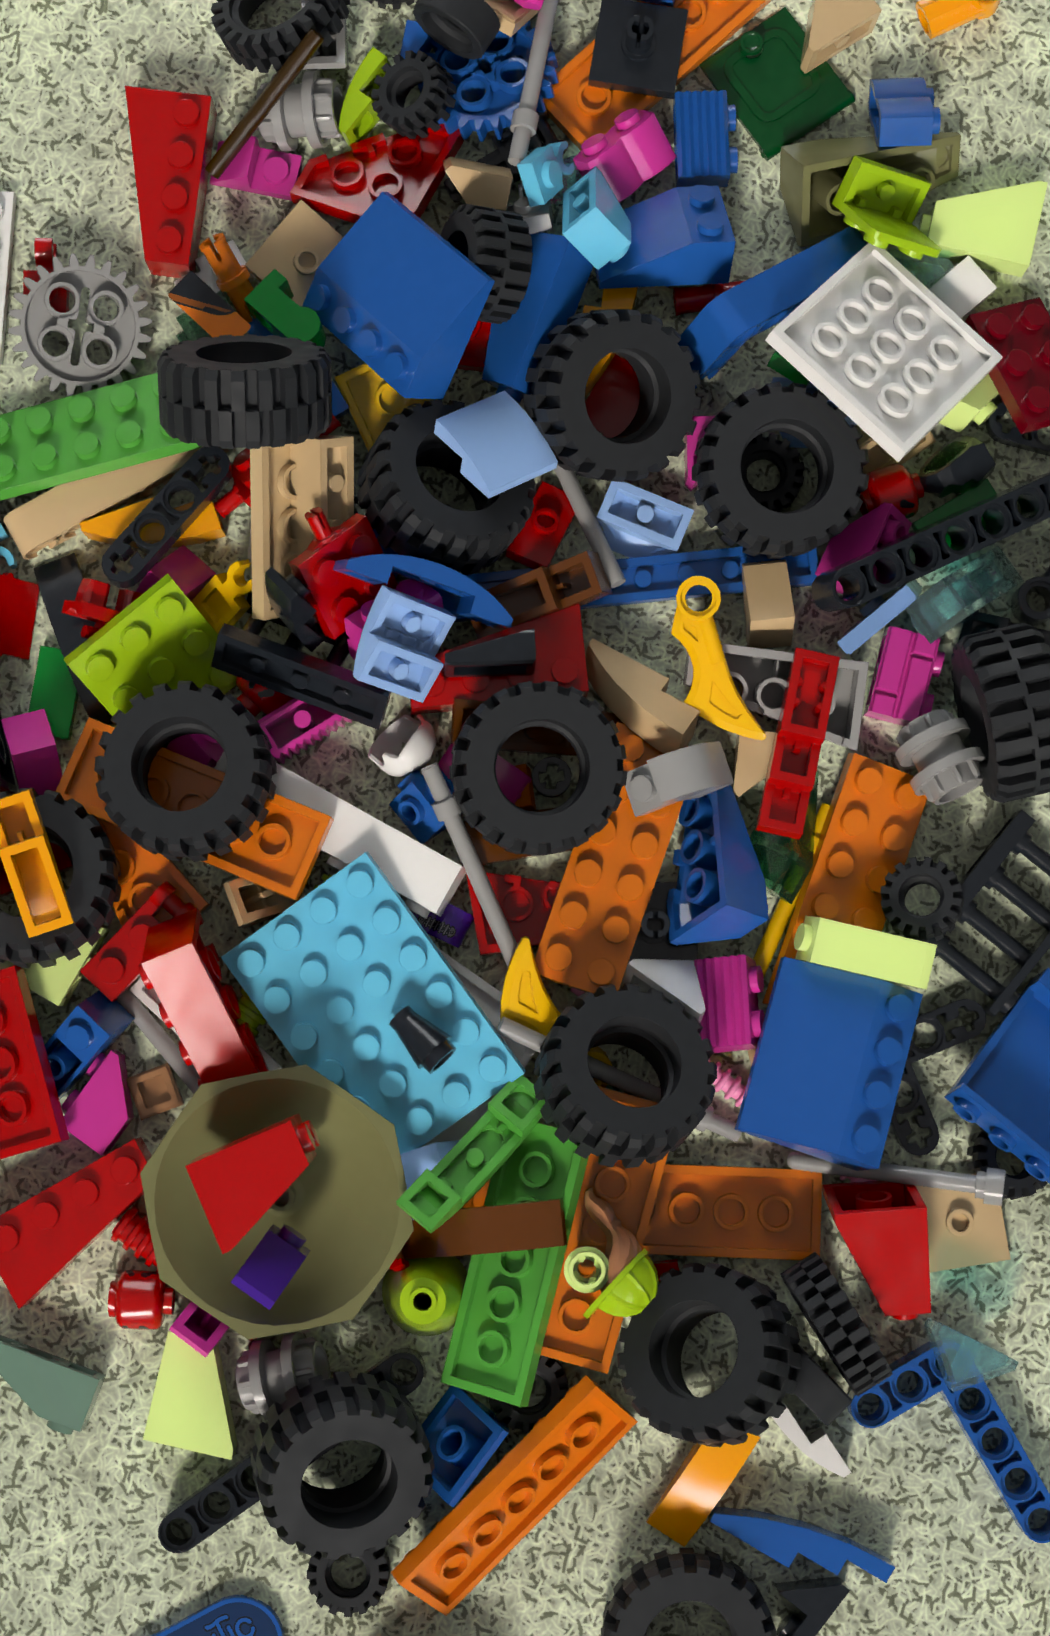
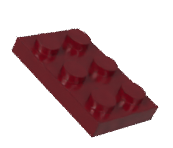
[964,297,1050,434]

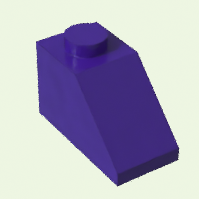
[231,1224,311,1310]

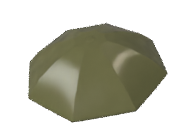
[140,1064,414,1339]

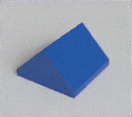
[422,1386,509,1507]

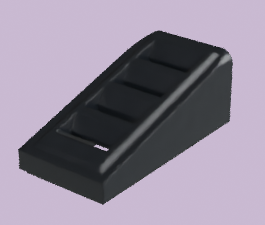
[444,629,536,677]

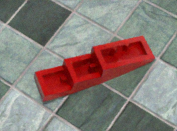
[756,647,840,840]

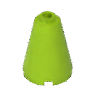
[382,1256,467,1336]

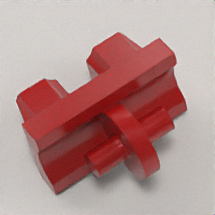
[61,578,142,639]

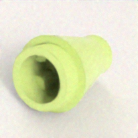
[564,1246,609,1293]

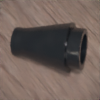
[389,1006,456,1074]

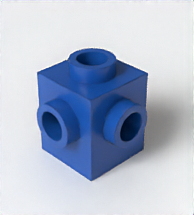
[389,769,464,844]

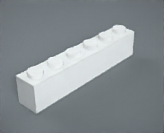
[214,752,466,919]

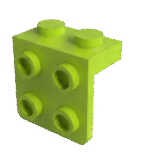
[832,155,942,260]

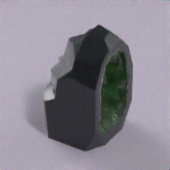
[919,436,996,498]

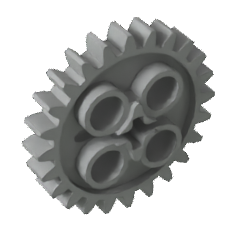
[8,254,152,397]

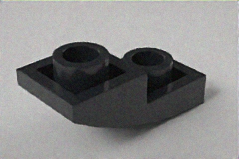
[265,567,324,652]

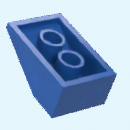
[594,185,736,289]

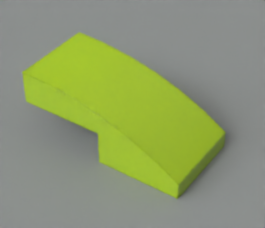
[338,47,391,147]

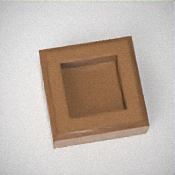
[126,1063,184,1120]

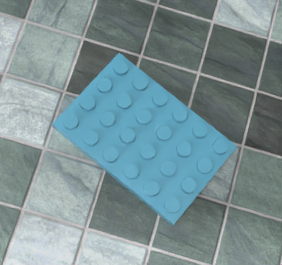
[221,851,526,1154]

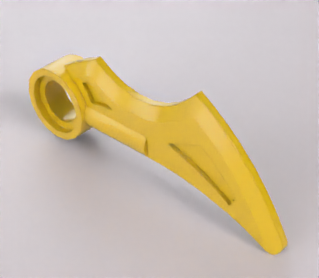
[671,576,766,741]
[500,936,612,1088]

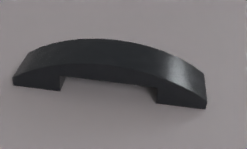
[33,553,114,725]

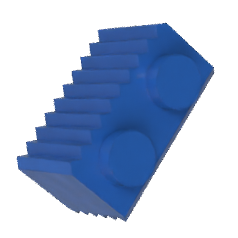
[673,90,738,187]

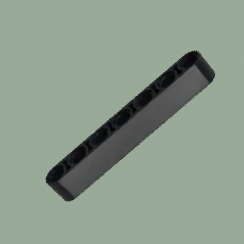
[811,473,1050,612]
[158,1348,425,1553]

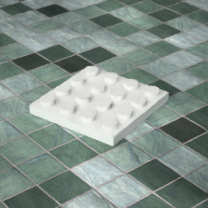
[765,243,1003,462]

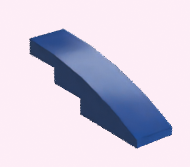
[708,1506,895,1583]

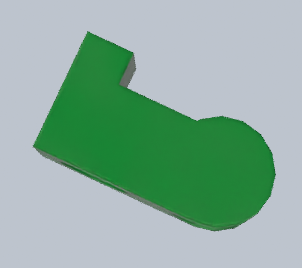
[244,269,326,347]

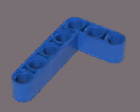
[677,226,868,389]
[847,1337,1050,1543]

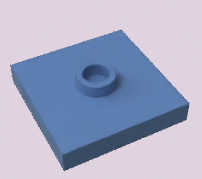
[837,579,923,654]

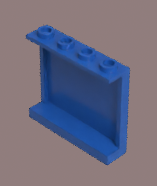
[944,968,1050,1184]

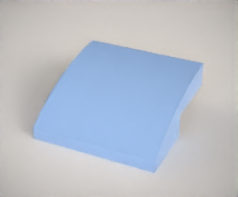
[434,390,558,498]
[353,585,456,703]

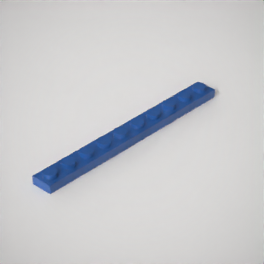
[398,546,818,623]

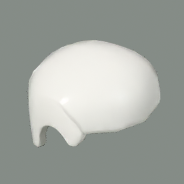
[368,714,437,777]

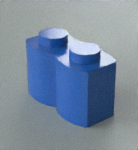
[868,77,941,147]

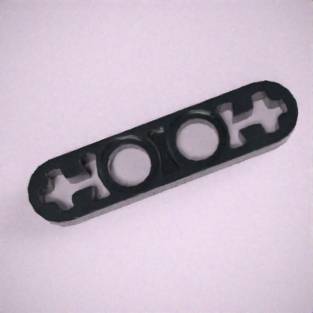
[101,446,233,588]

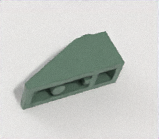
[0,1335,106,1435]

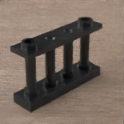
[211,593,391,730]
[915,809,1050,1016]

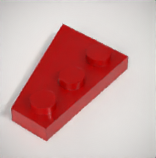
[466,872,561,957]

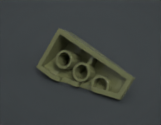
[780,132,961,248]

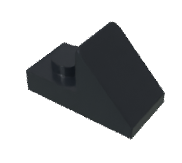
[775,1576,850,1636]

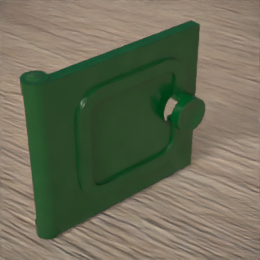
[699,7,855,161]

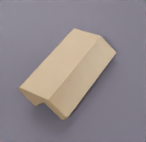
[250,435,354,620]

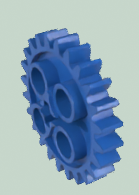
[418,20,559,142]

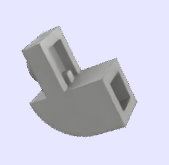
[625,741,734,817]

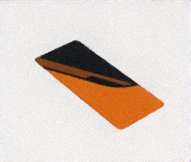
[168,271,251,338]

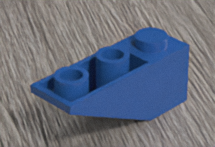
[45,990,135,1100]

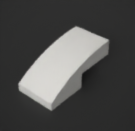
[929,255,997,319]
[772,1401,852,1477]

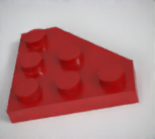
[290,124,464,224]

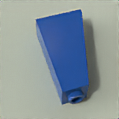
[482,232,593,404]

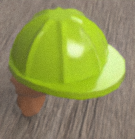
[583,1188,659,1319]

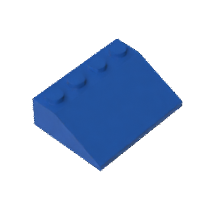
[302,192,495,400]
[735,957,923,1171]

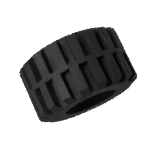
[440,204,533,324]

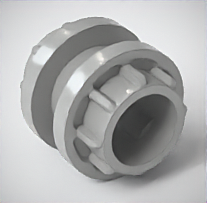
[256,70,344,151]
[895,709,986,805]
[236,1332,331,1420]

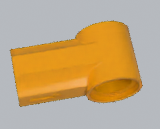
[915,0,1001,40]

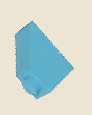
[562,166,631,270]

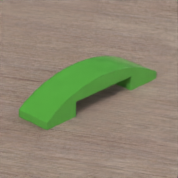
[396,1075,545,1233]

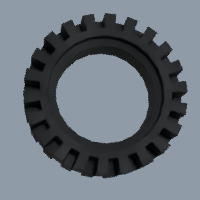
[211,0,350,73]
[780,1252,893,1397]

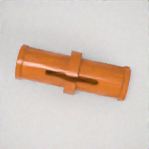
[199,233,253,323]

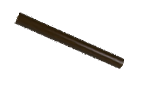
[205,28,325,179]

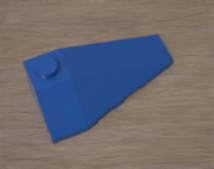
[667,785,769,945]

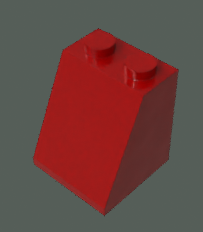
[185,1113,320,1254]
[822,1181,931,1320]

